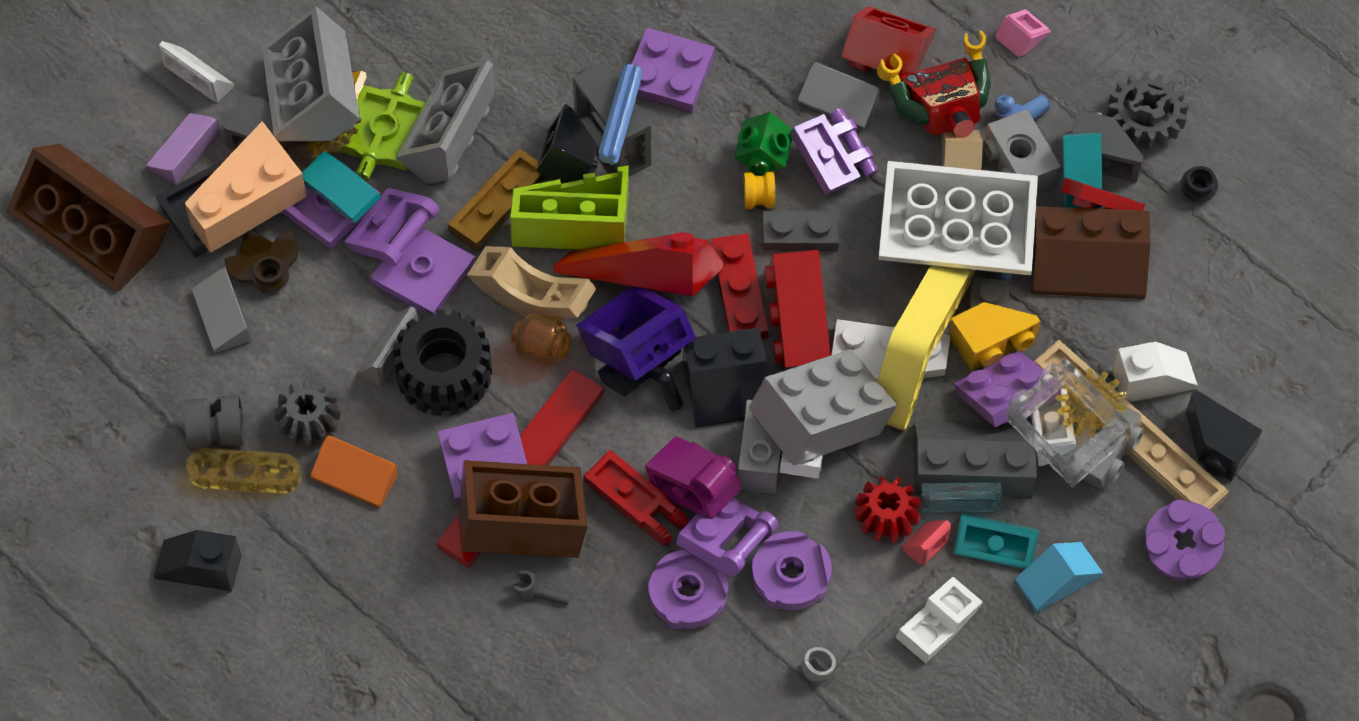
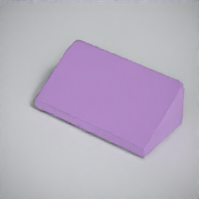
[146,113,220,185]

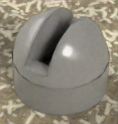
[802,647,836,683]

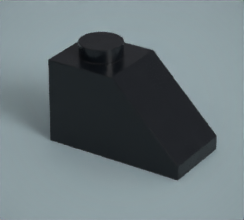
[536,104,599,184]
[1186,389,1262,481]
[154,530,241,592]

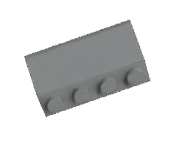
[262,6,360,141]

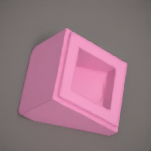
[995,9,1051,57]

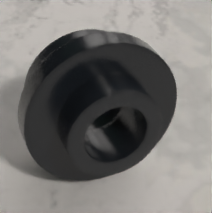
[1180,166,1218,202]

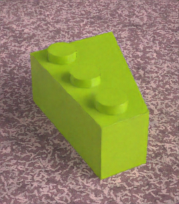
[510,165,629,250]

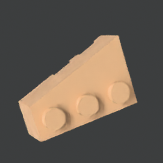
[185,121,307,253]

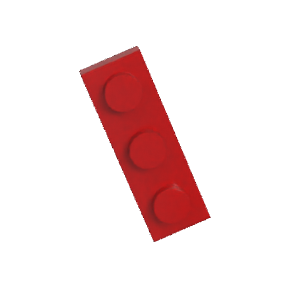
[711,233,768,339]

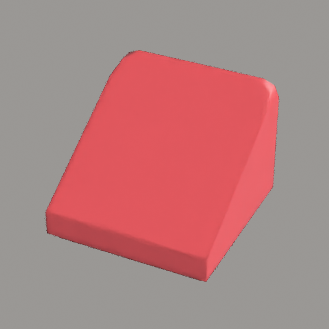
[902,520,951,566]

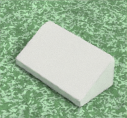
[159,41,234,103]
[1029,389,1076,467]

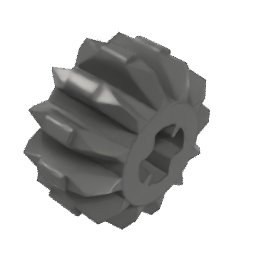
[274,379,341,448]

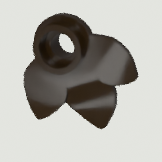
[224,230,299,293]

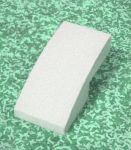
[896,577,983,664]

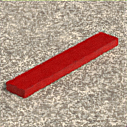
[436,369,604,568]

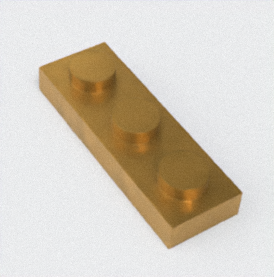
[448,149,546,251]

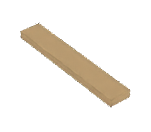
[1033,340,1229,511]

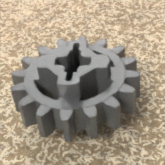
[1107,72,1189,149]

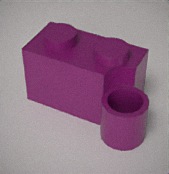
[645,436,742,519]

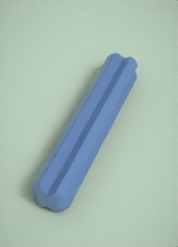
[598,64,642,165]

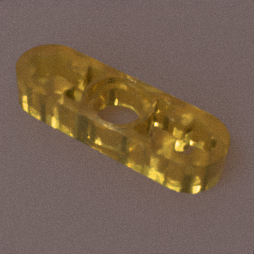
[186,448,301,493]

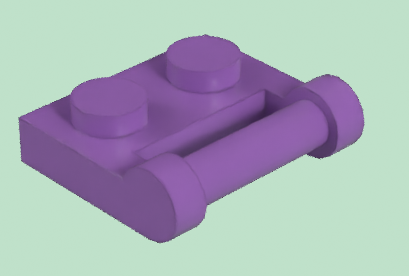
[344,188,440,267]
[676,498,778,576]

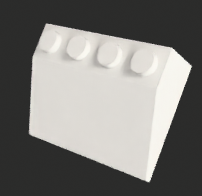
[878,161,1038,275]

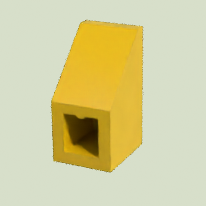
[948,302,1041,372]

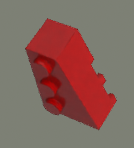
[765,250,831,372]

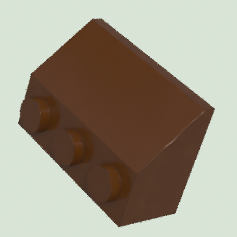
[1032,206,1151,299]
[459,460,588,558]

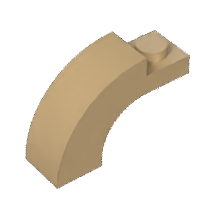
[467,246,596,326]

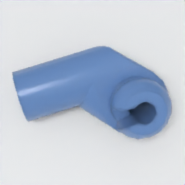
[995,94,1050,120]

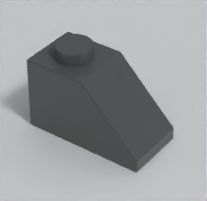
[1072,110,1144,182]

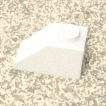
[1112,342,1198,402]

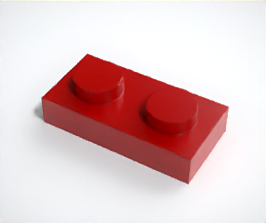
[1061,178,1145,211]

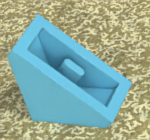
[1014,542,1103,613]

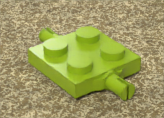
[336,72,426,182]

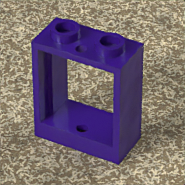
[576,286,696,381]

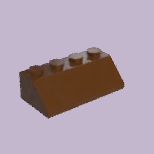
[6,144,171,291]

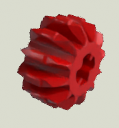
[854,475,921,544]

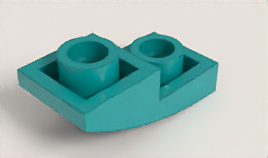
[302,151,381,223]

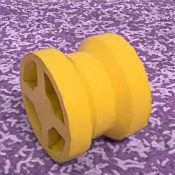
[744,172,775,210]

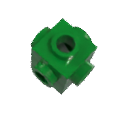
[734,112,792,176]

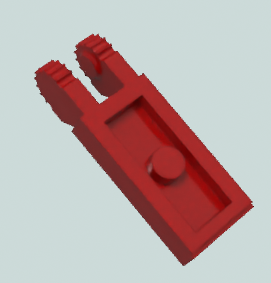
[583,450,689,546]

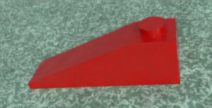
[554,232,723,296]

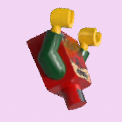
[877,30,991,138]

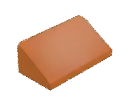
[310,435,398,508]

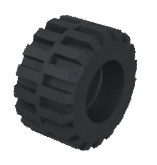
[393,309,492,416]

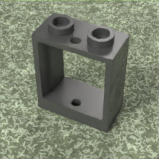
[573,61,651,176]

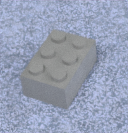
[749,349,897,465]

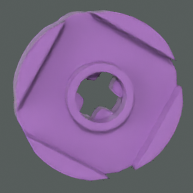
[1145,500,1225,581]
[752,531,832,610]
[648,549,728,630]

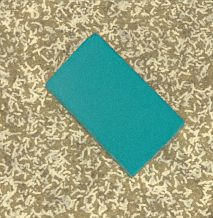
[1063,133,1103,209]
[953,513,1039,569]

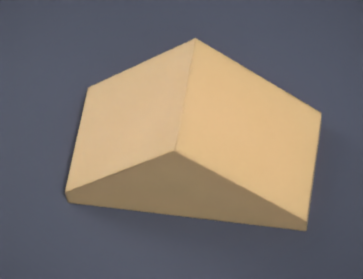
[941,130,983,170]

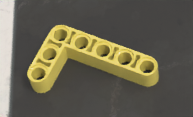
[877,265,975,431]

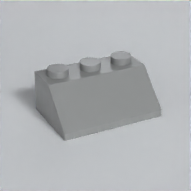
[396,60,495,185]

